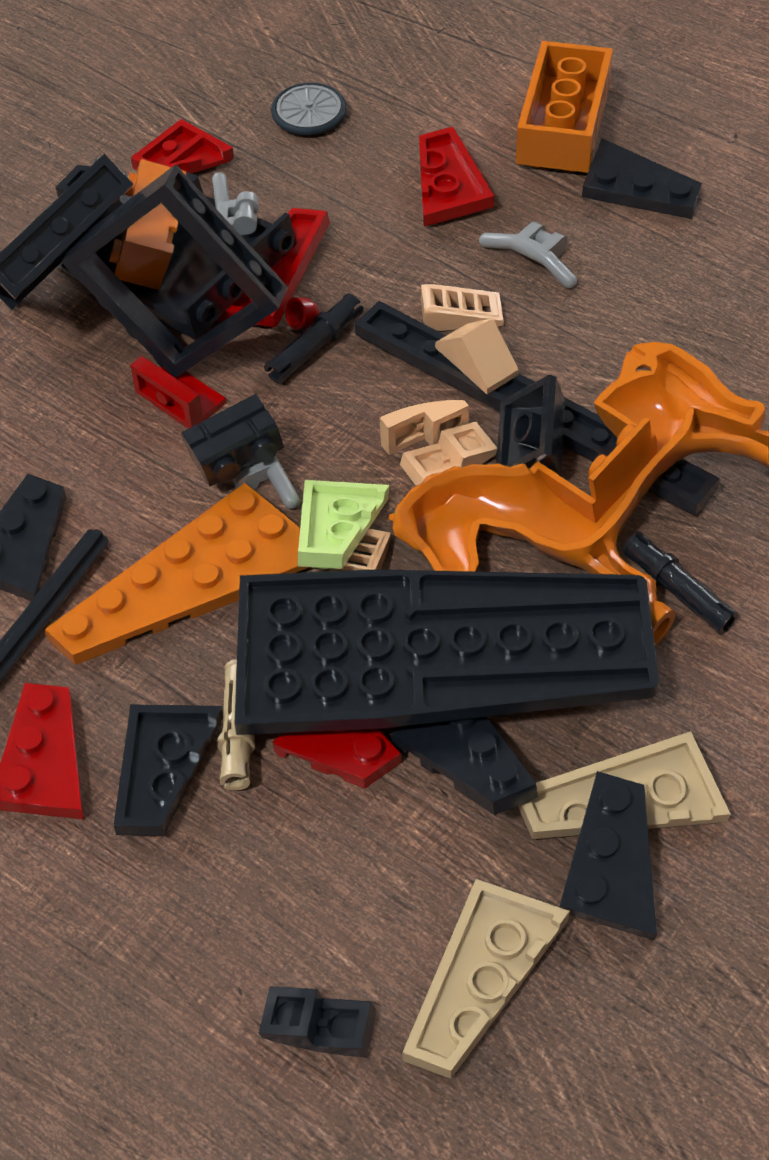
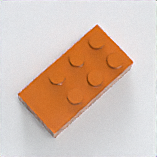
[516,41,613,173]

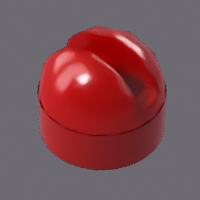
[285,297,320,329]

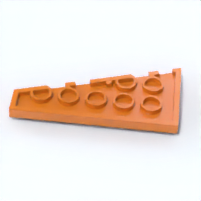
[45,483,309,665]

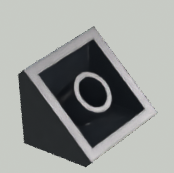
[496,374,566,476]

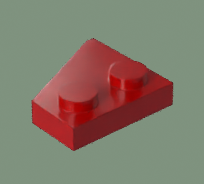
[131,119,234,174]
[272,729,401,789]

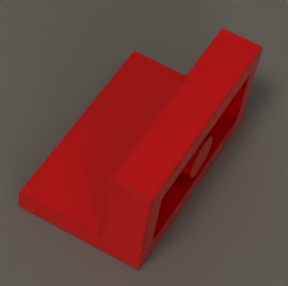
[130,356,226,429]

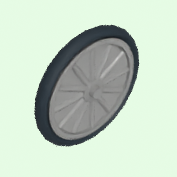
[271,82,347,135]

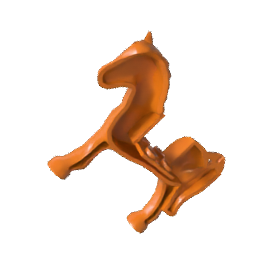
[388,342,769,645]

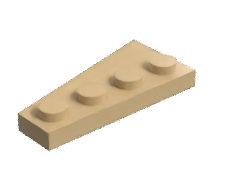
[518,731,731,839]
[402,879,570,1079]

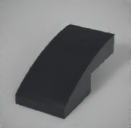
[259,986,377,1058]

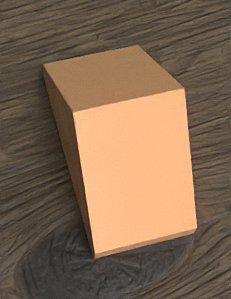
[435,318,519,394]

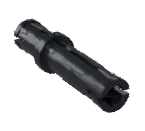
[264,293,364,384]
[622,532,739,635]

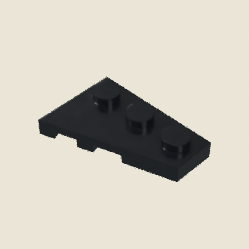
[0,474,66,601]
[113,704,223,836]
[390,717,538,815]
[559,771,657,941]

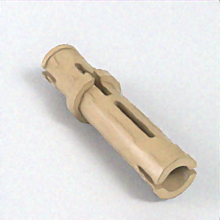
[218,659,255,790]

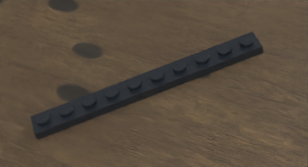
[355,301,720,516]

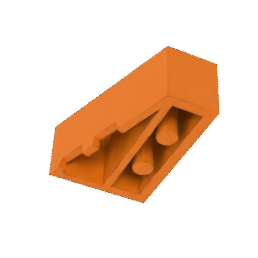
[109,159,186,290]

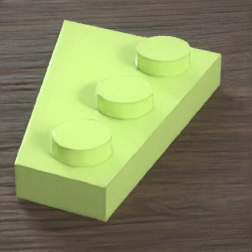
[297,480,389,570]

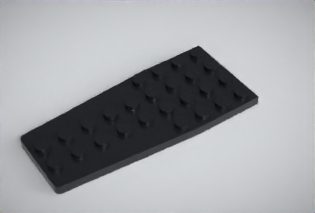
[234,569,659,735]

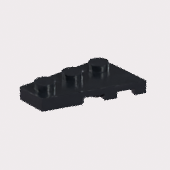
[582,138,702,219]

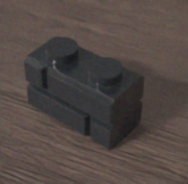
[181,394,284,487]

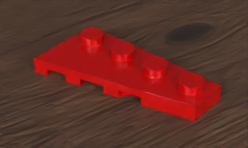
[217,208,330,327]

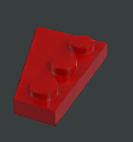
[419,126,494,227]
[0,683,85,820]

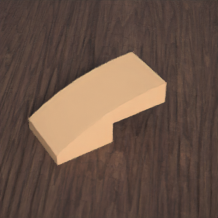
[379,400,469,455]
[400,422,498,485]

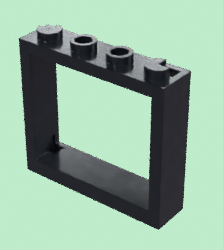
[61,164,288,378]

